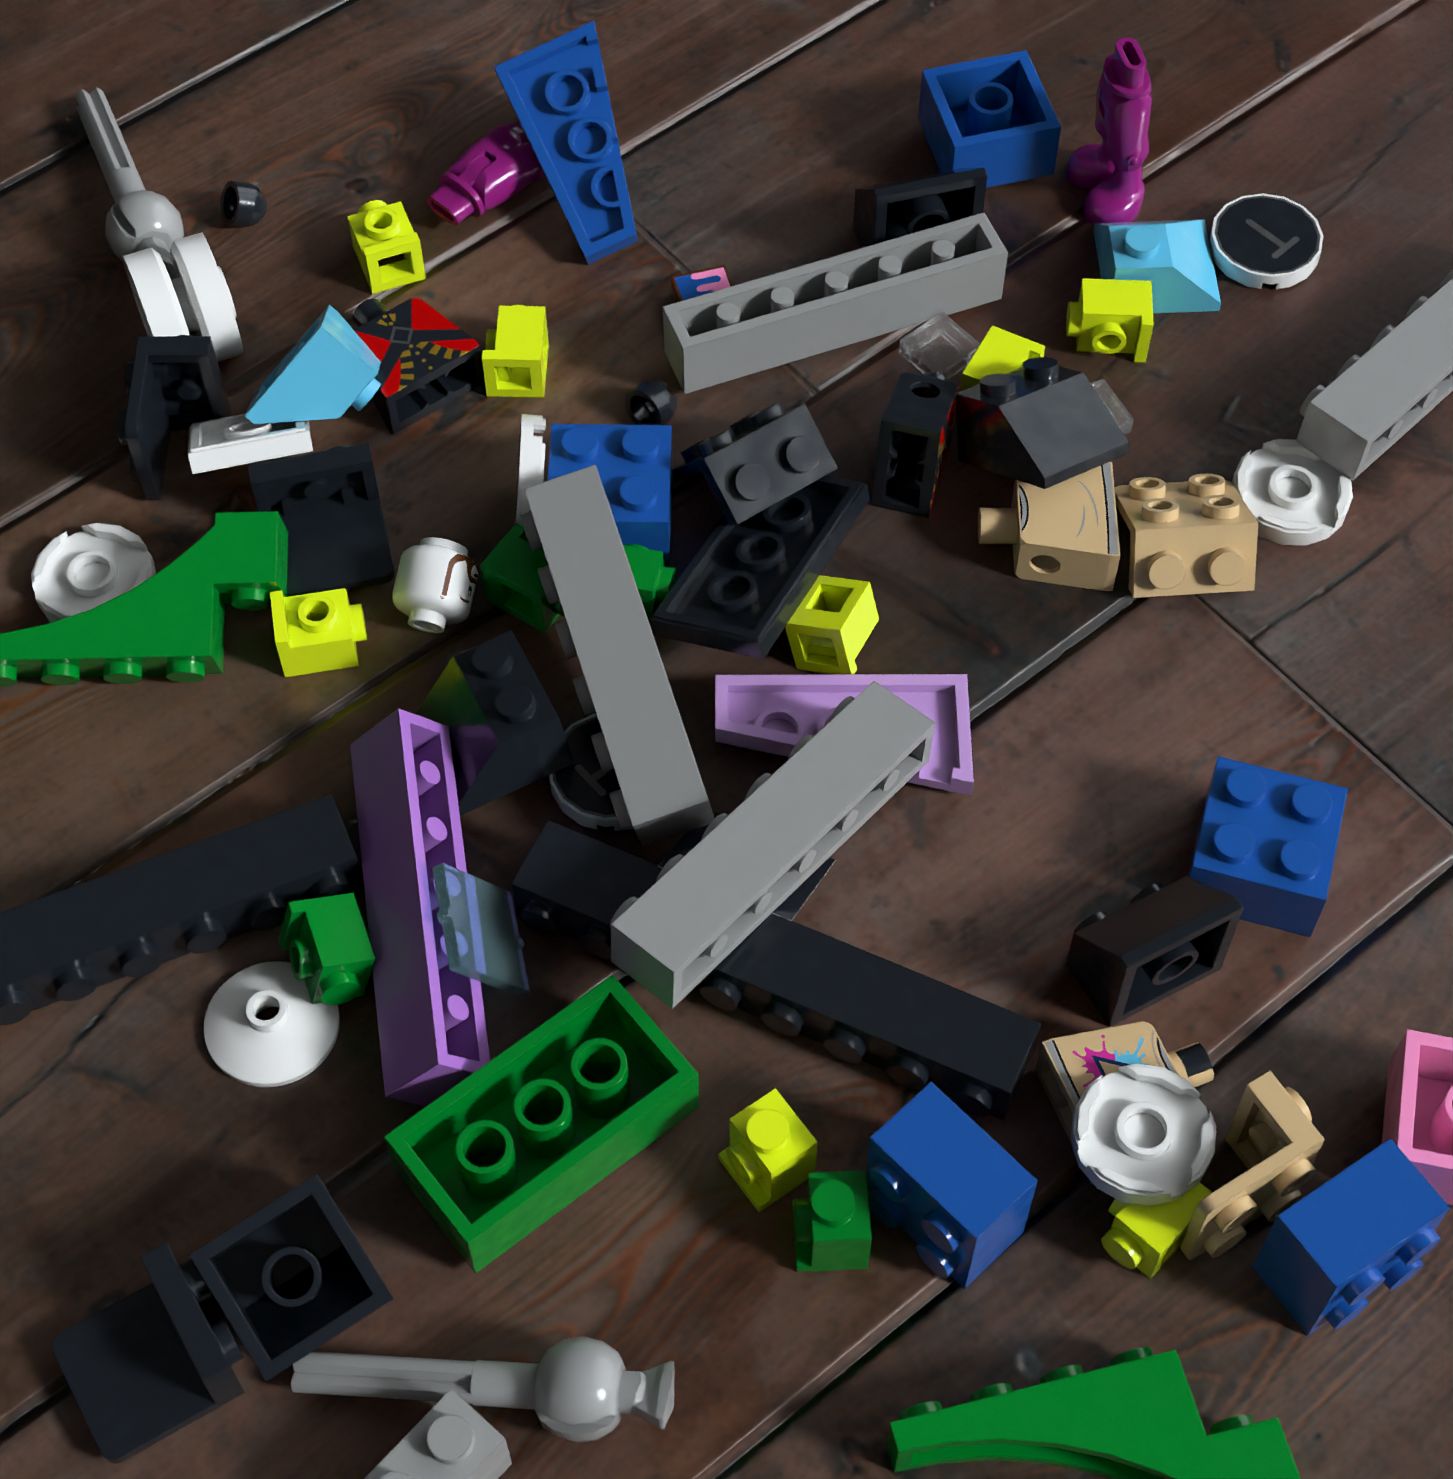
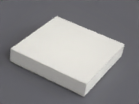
[188,414,313,474]

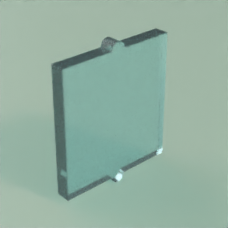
[432,863,530,996]

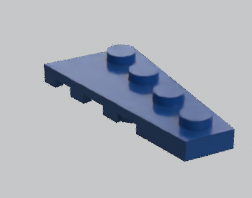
[494,21,638,265]

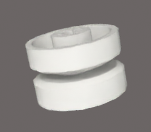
[122,232,244,362]

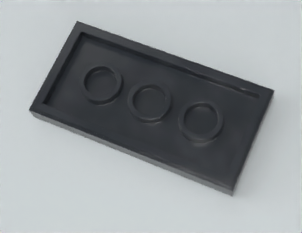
[650,476,870,659]

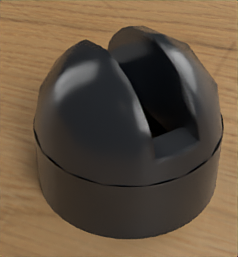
[221,181,267,227]
[625,379,677,425]

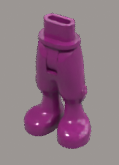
[1066,37,1152,225]
[426,120,545,226]

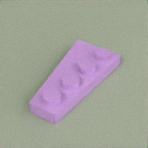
[715,674,974,796]

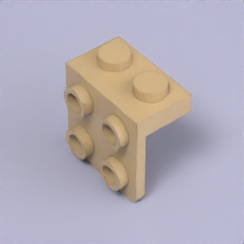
[1114,474,1258,598]
[1180,1071,1325,1260]

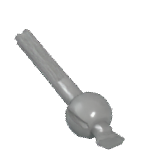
[75,88,184,280]
[291,1336,675,1443]

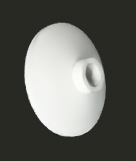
[204,961,340,1087]

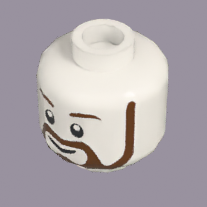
[392,537,478,633]

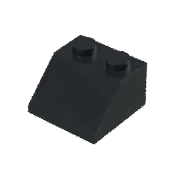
[853,168,988,248]
[955,357,1129,489]
[416,630,574,816]
[1066,876,1244,1027]
[189,1174,394,1381]

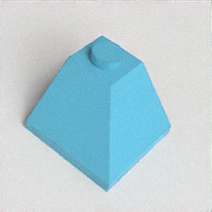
[1094,219,1221,313]
[245,305,381,424]

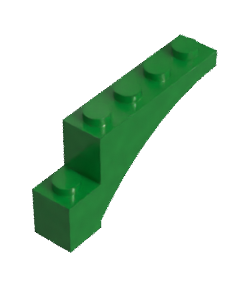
[0,511,288,687]
[886,1347,1301,1479]

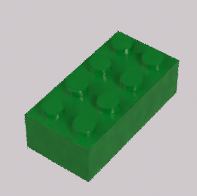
[384,974,700,1274]

